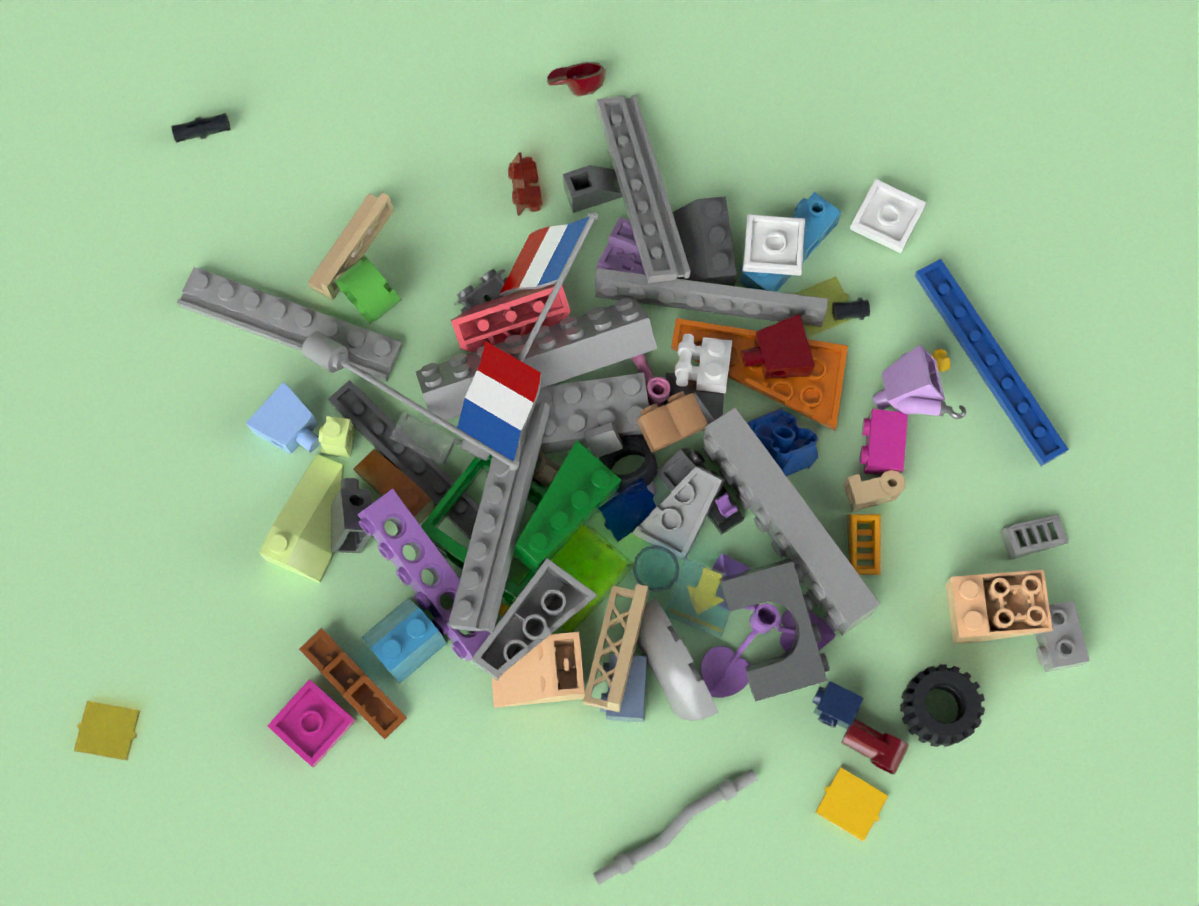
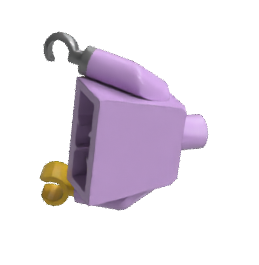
[873,345,966,419]

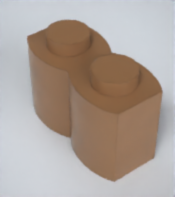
[636,391,708,453]

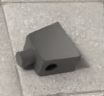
[331,478,372,553]

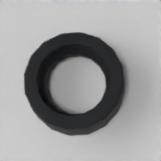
[599,436,658,494]

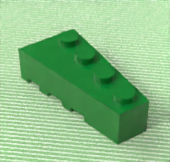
[514,440,621,574]

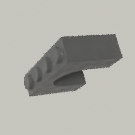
[719,558,830,702]

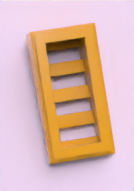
[847,514,881,575]

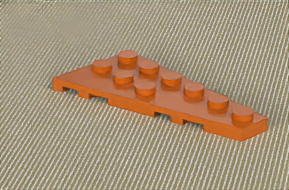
[671,318,848,431]

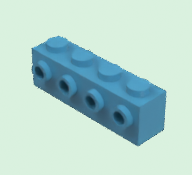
[740,192,841,292]

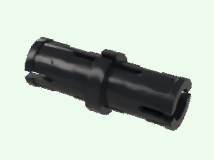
[171,113,231,143]

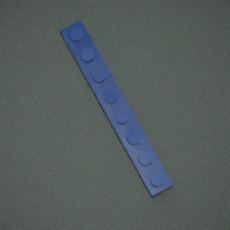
[915,259,1069,467]

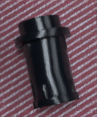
[832,297,870,321]

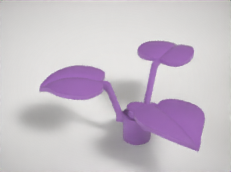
[701,554,836,698]

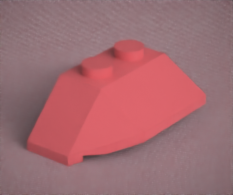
[451,284,571,353]

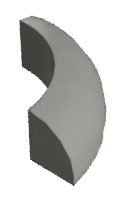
[637,598,718,721]

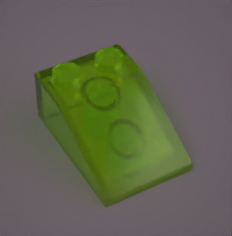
[552,524,635,633]

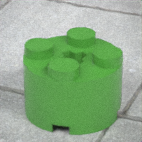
[334,255,401,324]

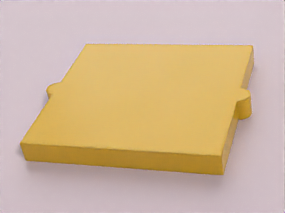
[815,767,888,841]

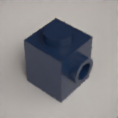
[812,681,864,729]

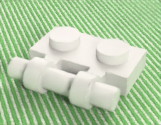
[675,334,732,394]

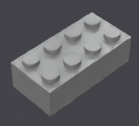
[535,373,649,454]

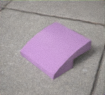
[596,217,645,274]

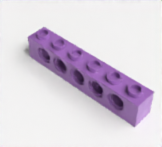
[357,489,491,661]

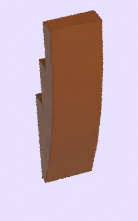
[299,628,407,740]

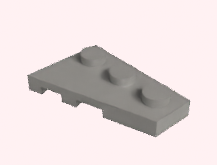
[632,466,725,561]

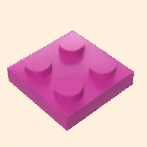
[267,679,356,768]

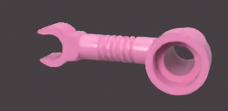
[631,354,670,408]

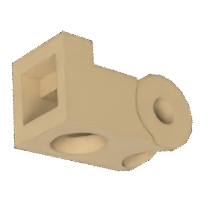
[843,470,905,512]

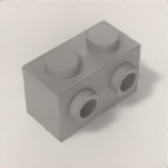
[1033,601,1090,672]

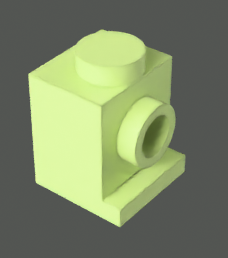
[319,416,356,457]

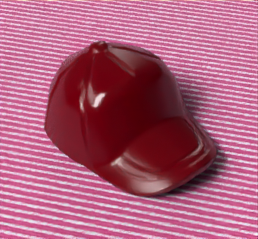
[547,62,606,97]

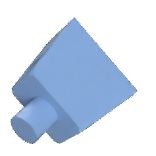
[246,382,320,453]

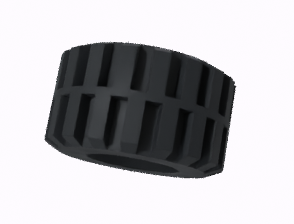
[900,664,985,747]

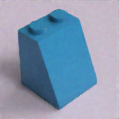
[362,598,447,683]

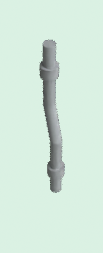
[593,770,758,884]

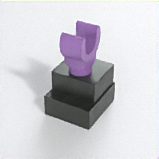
[708,492,744,535]

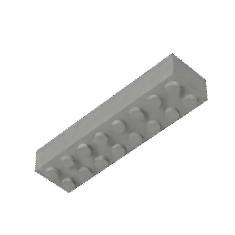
[415,298,657,425]
[702,407,880,635]

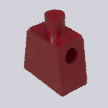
[741,314,815,379]

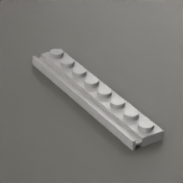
[596,95,691,284]
[176,267,403,382]
[595,268,828,327]
[448,402,550,633]

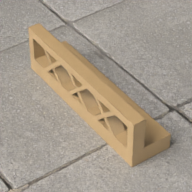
[308,192,394,300]
[583,584,648,713]

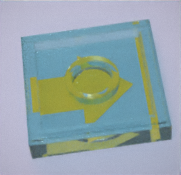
[665,558,731,638]

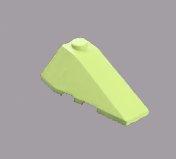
[259,454,344,583]

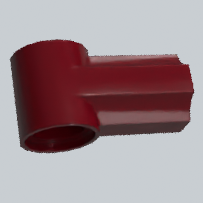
[841,718,909,775]

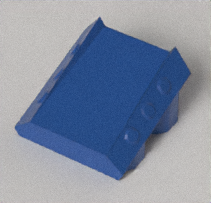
[747,408,818,477]

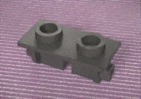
[454,269,507,313]

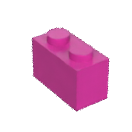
[860,409,908,475]

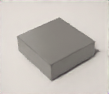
[584,422,623,458]

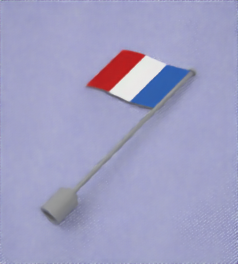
[459,212,599,461]
[302,331,542,471]

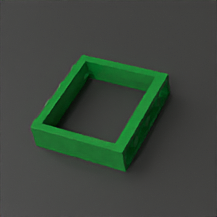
[421,455,551,605]

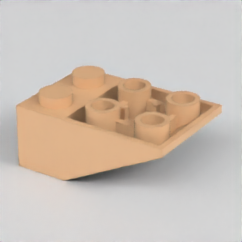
[946,570,1053,644]
[492,632,585,708]

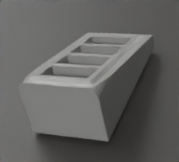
[1000,515,1069,560]

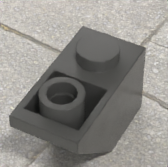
[563,165,622,213]

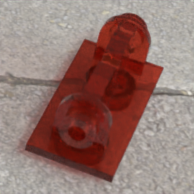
[508,152,543,215]

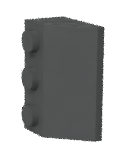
[672,196,737,286]

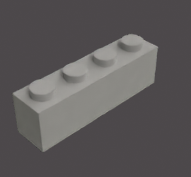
[472,558,597,681]

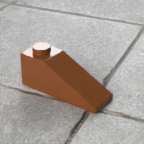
[353,449,435,525]

